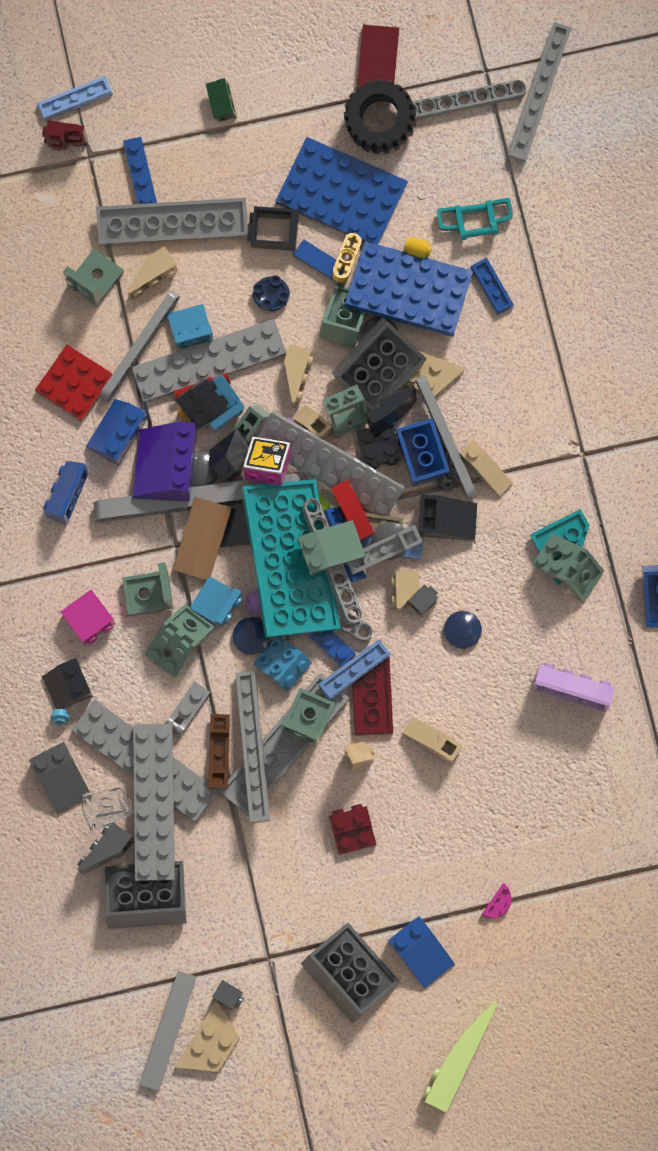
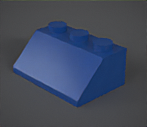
[86,399,147,466]
[396,418,450,487]
[43,461,89,525]

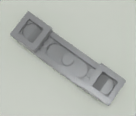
[348,525,423,574]

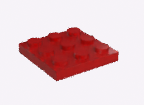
[35,344,113,421]

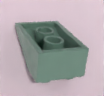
[319,284,366,347]
[298,520,366,576]

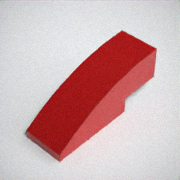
[330,479,374,540]

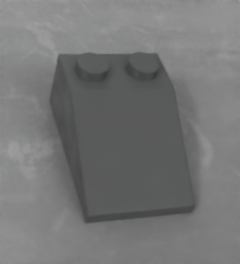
[29,742,92,814]

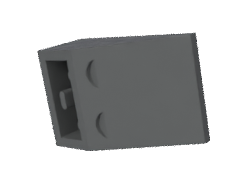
[77,822,134,875]

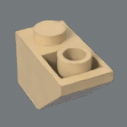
[292,405,332,440]
[391,570,419,612]

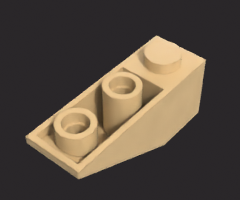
[127,246,177,299]
[284,344,314,408]
[402,717,463,764]

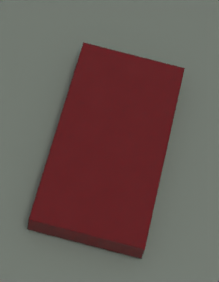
[356,24,399,91]
[351,657,393,736]

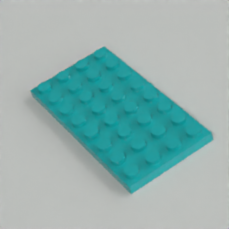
[241,479,341,638]

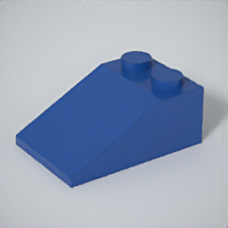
[641,565,658,628]
[388,916,455,988]

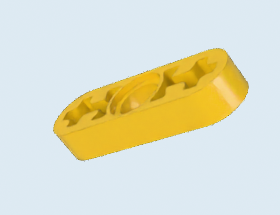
[332,233,361,283]

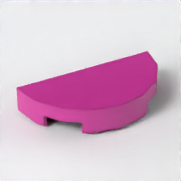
[481,883,512,918]

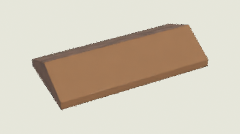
[173,497,231,580]

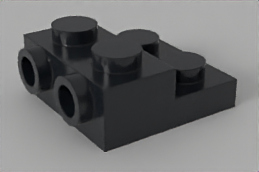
[175,377,229,430]
[356,424,401,469]

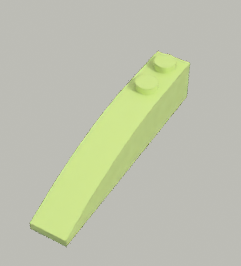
[423,1002,498,1113]

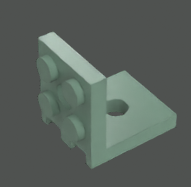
[63,249,124,306]
[532,534,604,602]
[122,562,174,616]
[145,604,215,678]
[280,688,335,746]

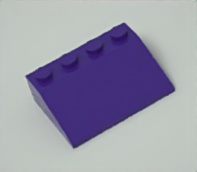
[133,422,197,501]

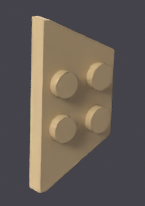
[403,351,465,397]
[175,1001,240,1072]

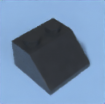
[42,658,92,709]

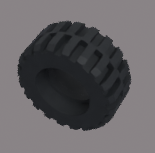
[344,79,416,154]

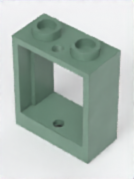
[322,385,368,438]

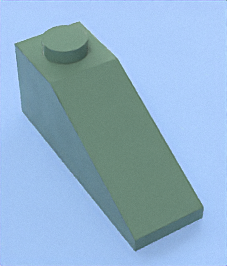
[233,405,270,445]

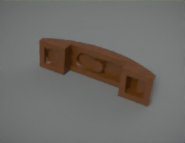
[208,714,230,789]

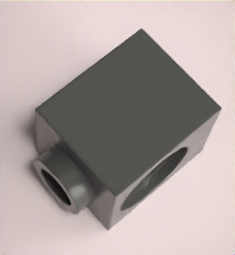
[408,584,438,617]
[212,980,244,1010]

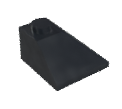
[209,428,250,482]

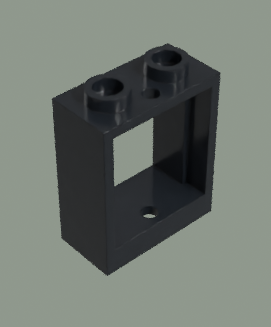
[248,206,299,251]

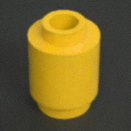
[403,237,432,259]

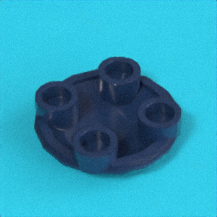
[253,275,290,312]
[444,611,482,649]
[232,617,270,655]

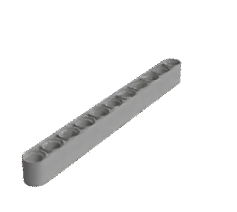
[94,473,300,522]

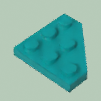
[530,509,590,586]

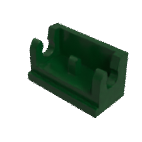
[205,78,237,122]

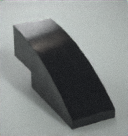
[366,386,417,435]

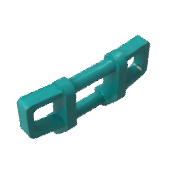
[437,198,513,241]

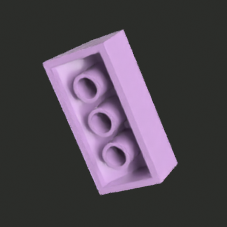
[532,664,614,712]

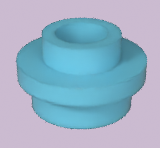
[50,709,70,725]

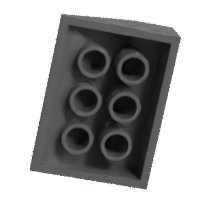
[332,318,427,411]
[105,861,187,929]
[301,923,400,1024]

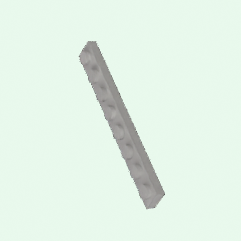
[508,22,572,163]
[236,671,271,824]

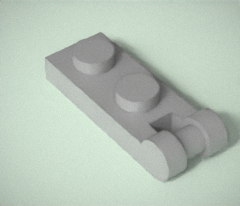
[165,681,211,736]

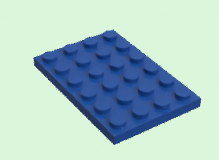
[275,137,408,245]
[345,241,473,337]

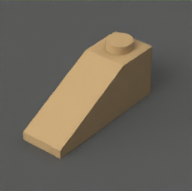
[460,440,513,497]
[344,742,375,772]

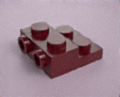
[42,120,88,151]
[329,804,377,855]

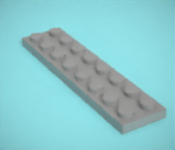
[96,198,248,245]
[132,319,286,403]
[258,411,405,516]
[219,674,349,817]
[71,699,219,822]
[133,724,175,881]

